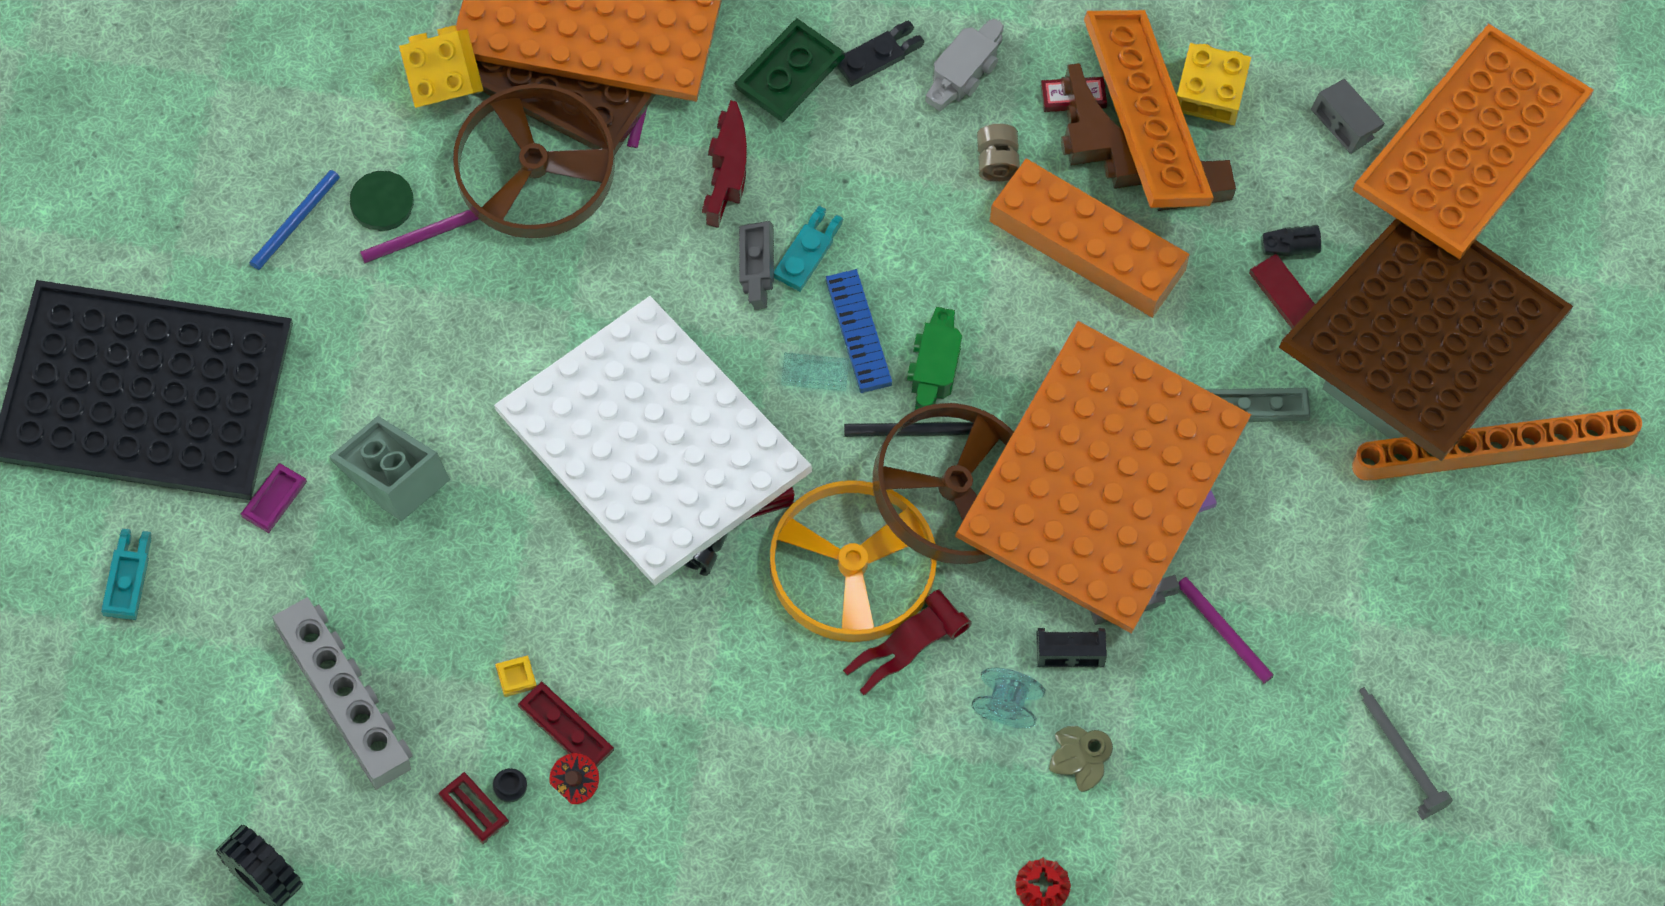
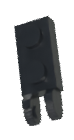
[837,20,925,87]

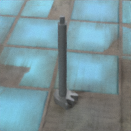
[1359,687,1453,820]

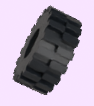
[216,824,303,906]

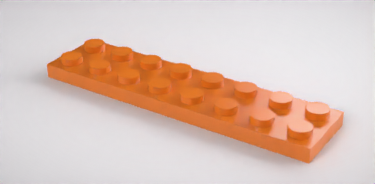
[1084,10,1214,208]

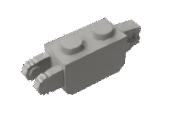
[925,19,1004,111]

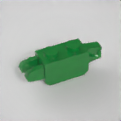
[907,307,962,410]

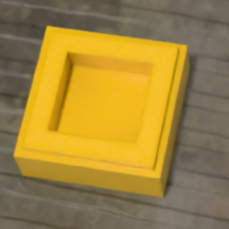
[495,655,537,697]

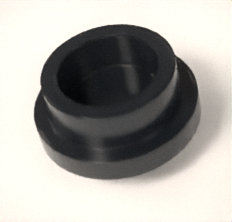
[493,768,527,802]

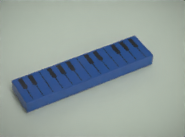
[826,269,892,393]

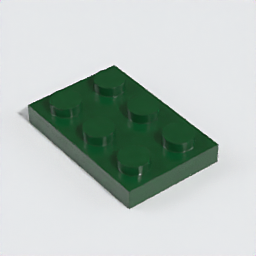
[735,18,845,123]

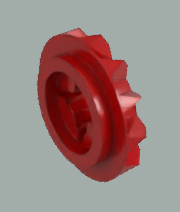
[1015,857,1071,906]

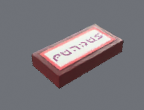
[1041,76,1107,112]

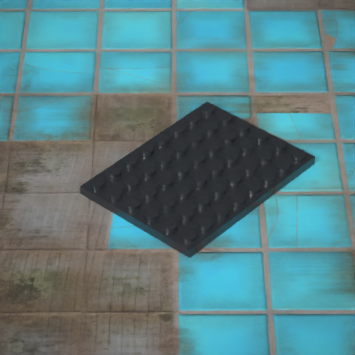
[0,280,293,500]

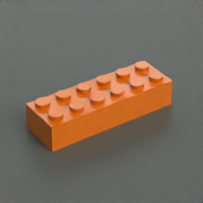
[989,158,1190,318]

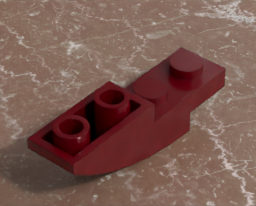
[702,100,747,228]

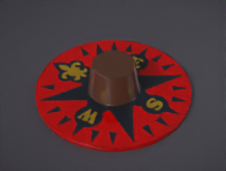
[549,753,599,804]

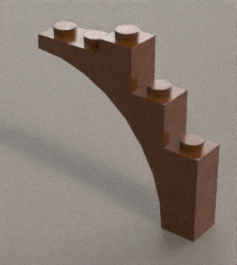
[1061,63,1236,211]

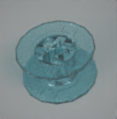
[971,667,1046,729]

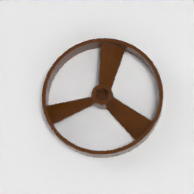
[453,84,615,238]
[872,403,1014,564]

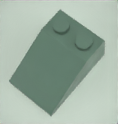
[329,416,450,521]

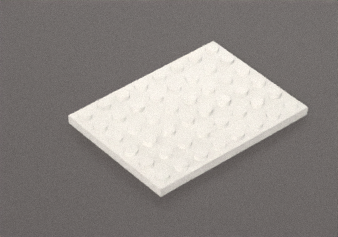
[494,296,812,586]

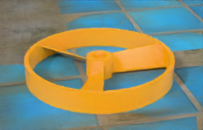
[770,480,937,642]

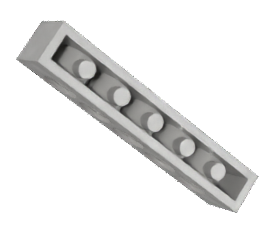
[272,597,413,790]

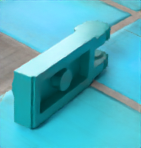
[774,206,844,292]
[101,528,152,620]

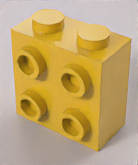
[399,25,483,108]
[1177,43,1251,126]

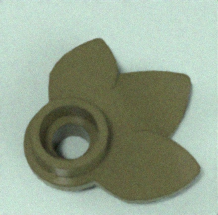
[1049,726,1113,792]

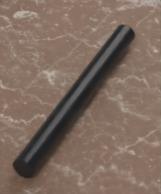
[844,422,974,437]

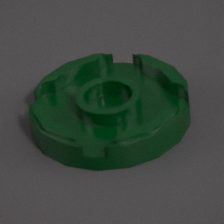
[349,171,414,231]

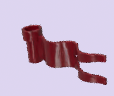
[843,589,972,695]

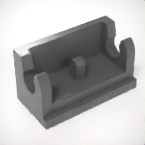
[1311,78,1385,154]

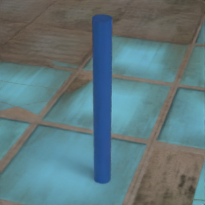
[249,170,340,270]

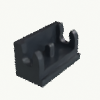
[1036,628,1107,667]

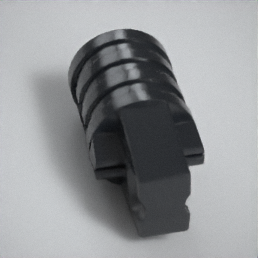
[1261,225,1321,256]

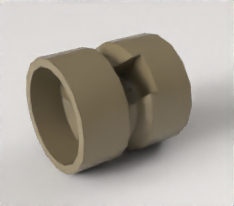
[977,124,1020,181]

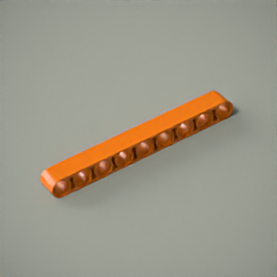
[1352,409,1642,481]

